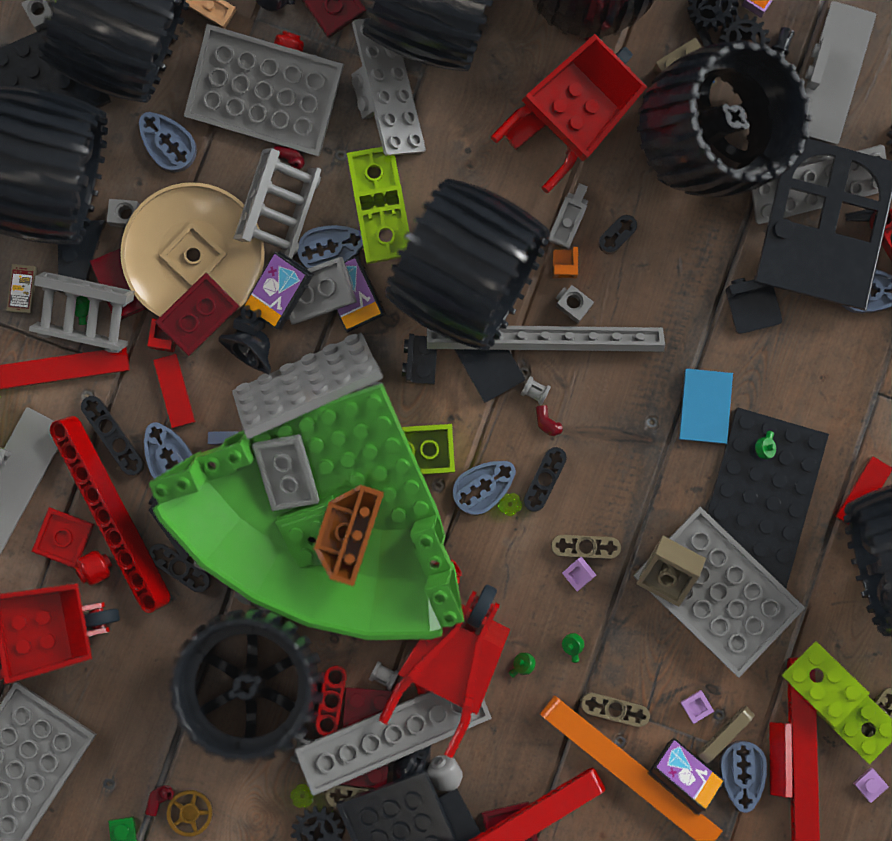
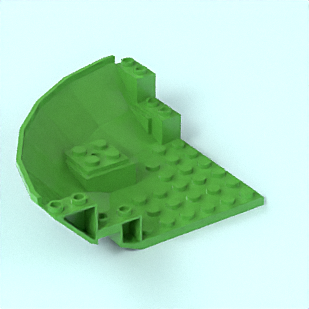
[149,383,464,640]

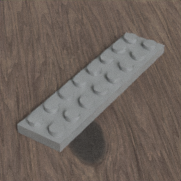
[294,691,492,795]

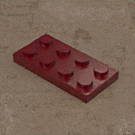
[339,687,393,788]

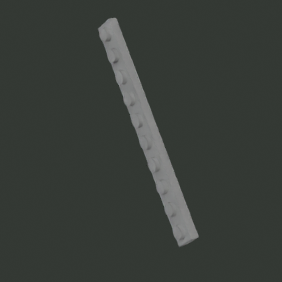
[427,326,665,352]

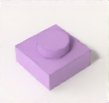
[562,557,597,591]
[680,690,714,724]
[853,767,889,803]

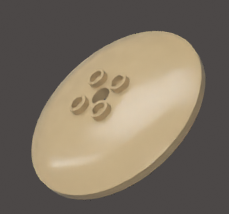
[121,182,265,317]

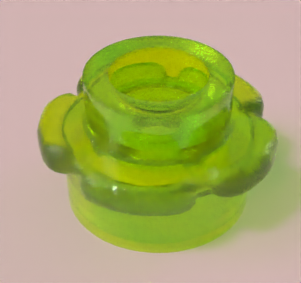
[498,493,522,516]
[290,784,314,808]

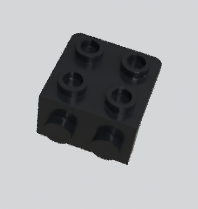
[725,275,782,334]

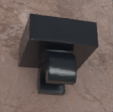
[233,305,266,336]

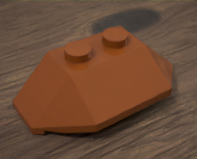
[314,485,384,587]

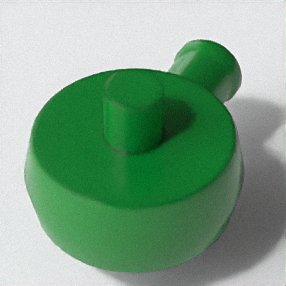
[75,295,90,325]
[755,431,776,460]
[562,633,585,663]
[509,652,536,678]

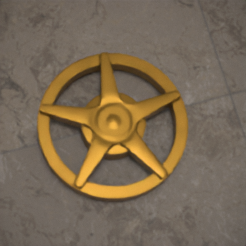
[167,790,213,837]

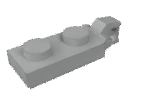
[548,183,588,250]

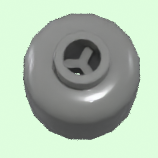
[427,755,463,792]

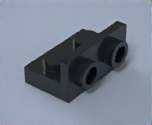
[402,333,437,385]

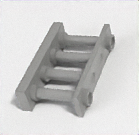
[233,148,321,258]
[29,272,135,353]

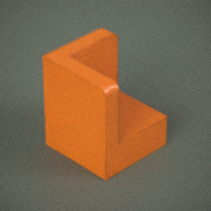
[553,247,578,278]

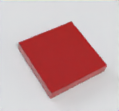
[31,507,95,568]

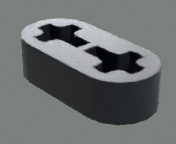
[598,215,637,254]

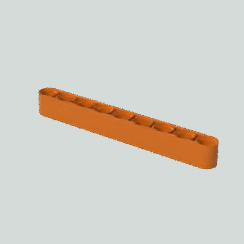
[540,695,723,841]

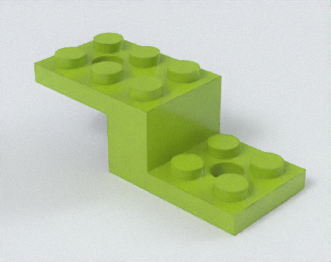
[347,147,410,264]
[781,641,892,765]

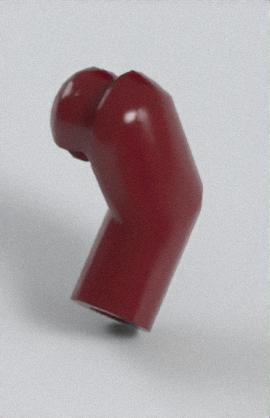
[274,146,305,170]
[536,405,563,436]
[145,785,174,816]

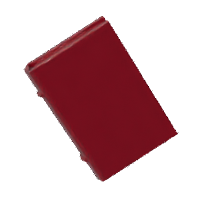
[90,248,147,320]

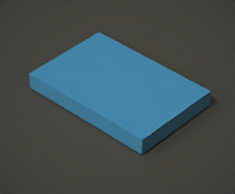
[679,369,733,444]

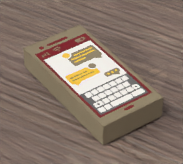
[6,264,37,314]

